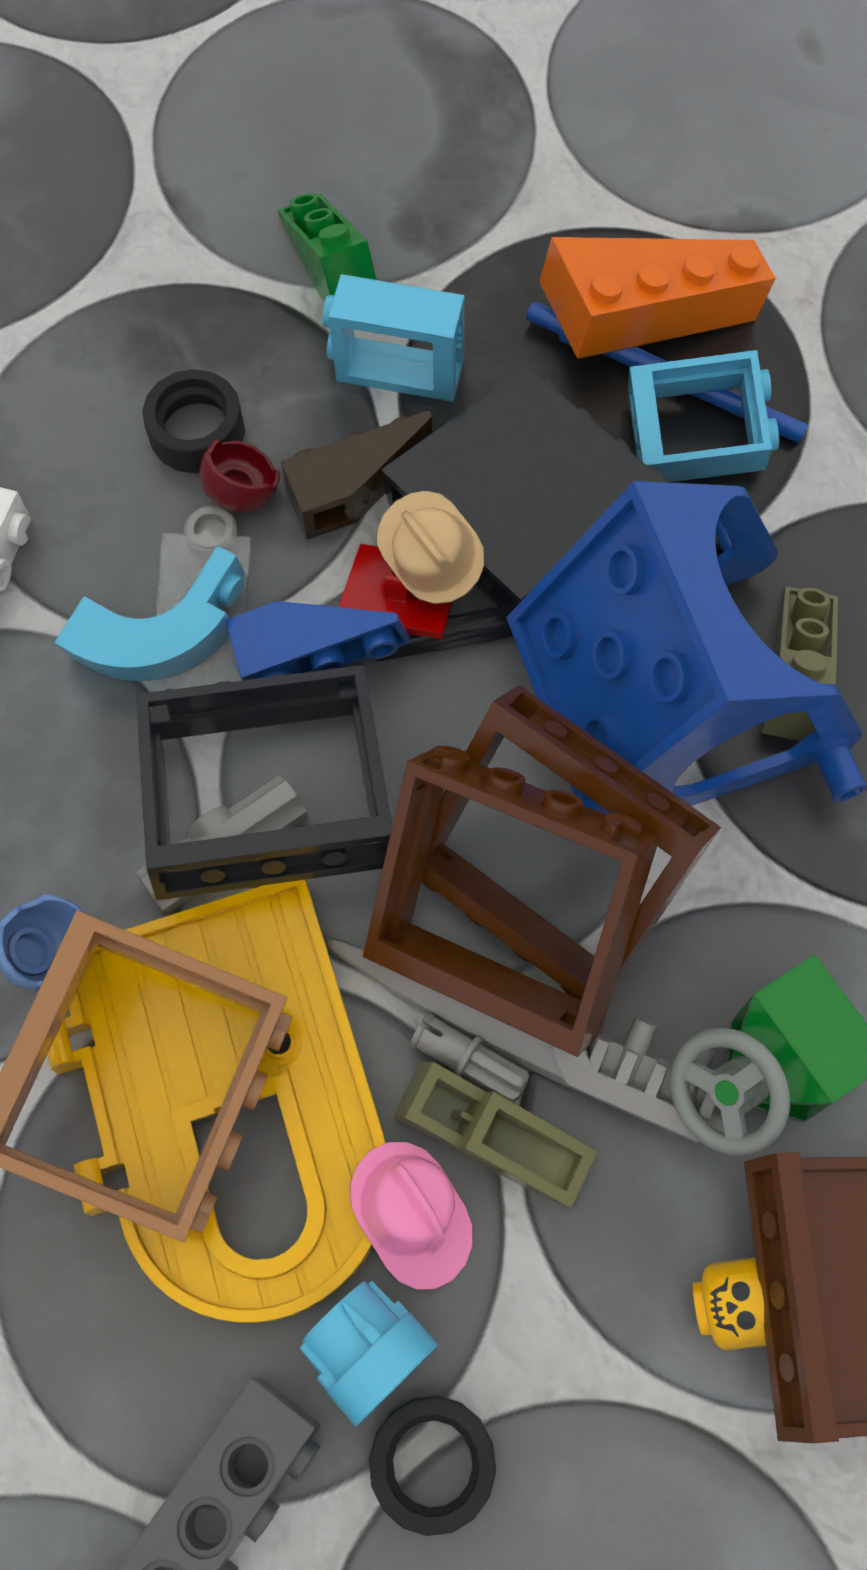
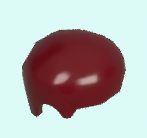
[199,439,281,514]

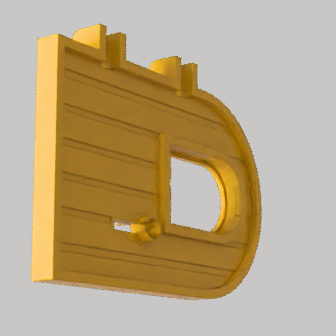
[48,880,386,1323]

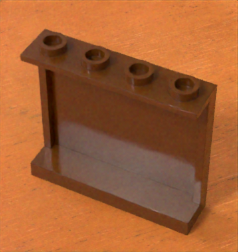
[744,1152,867,1444]

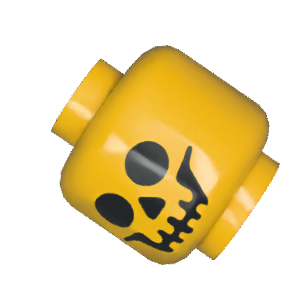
[692,1257,766,1351]

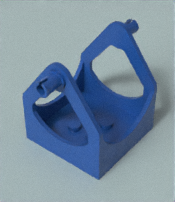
[506,481,867,814]

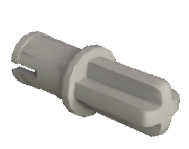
[410,1013,529,1103]

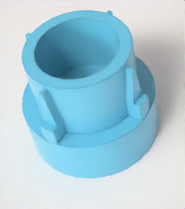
[299,1281,439,1427]

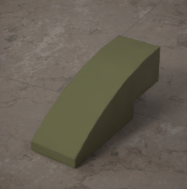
[393,1061,598,1209]

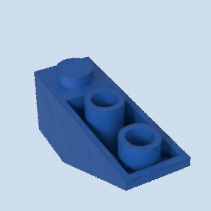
[226,601,412,680]

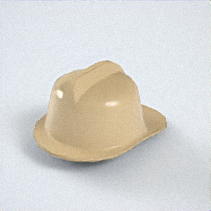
[377,491,485,604]

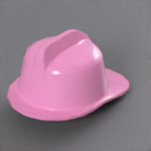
[350,1142,472,1290]

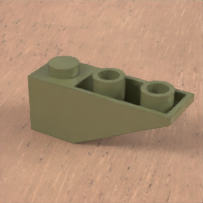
[761,586,838,741]

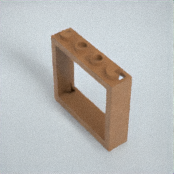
[0,910,293,1242]

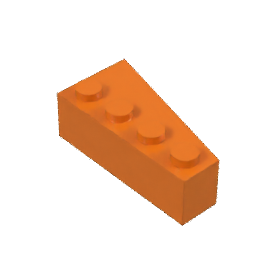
[539,237,776,359]

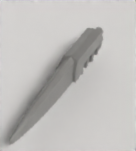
[327,936,724,1143]

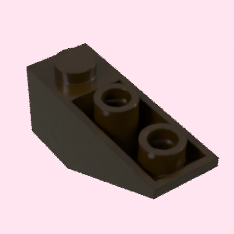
[281,410,432,540]

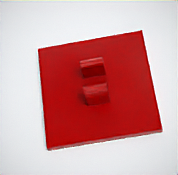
[338,544,453,639]

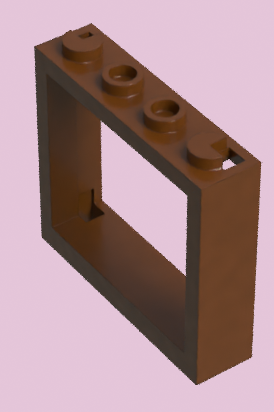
[421,685,721,1000]
[363,746,660,1057]

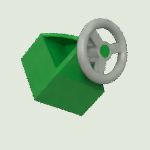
[670,954,867,1156]

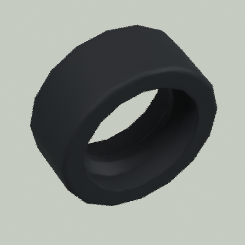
[142,369,245,473]
[369,1395,496,1536]

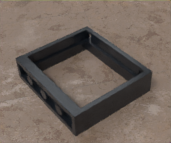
[136,665,392,901]

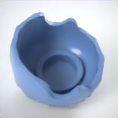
[0,894,84,992]

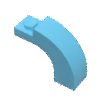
[54,545,245,681]

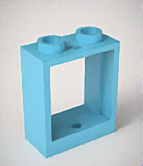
[322,274,465,402]
[628,350,779,482]

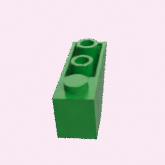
[277,193,377,302]

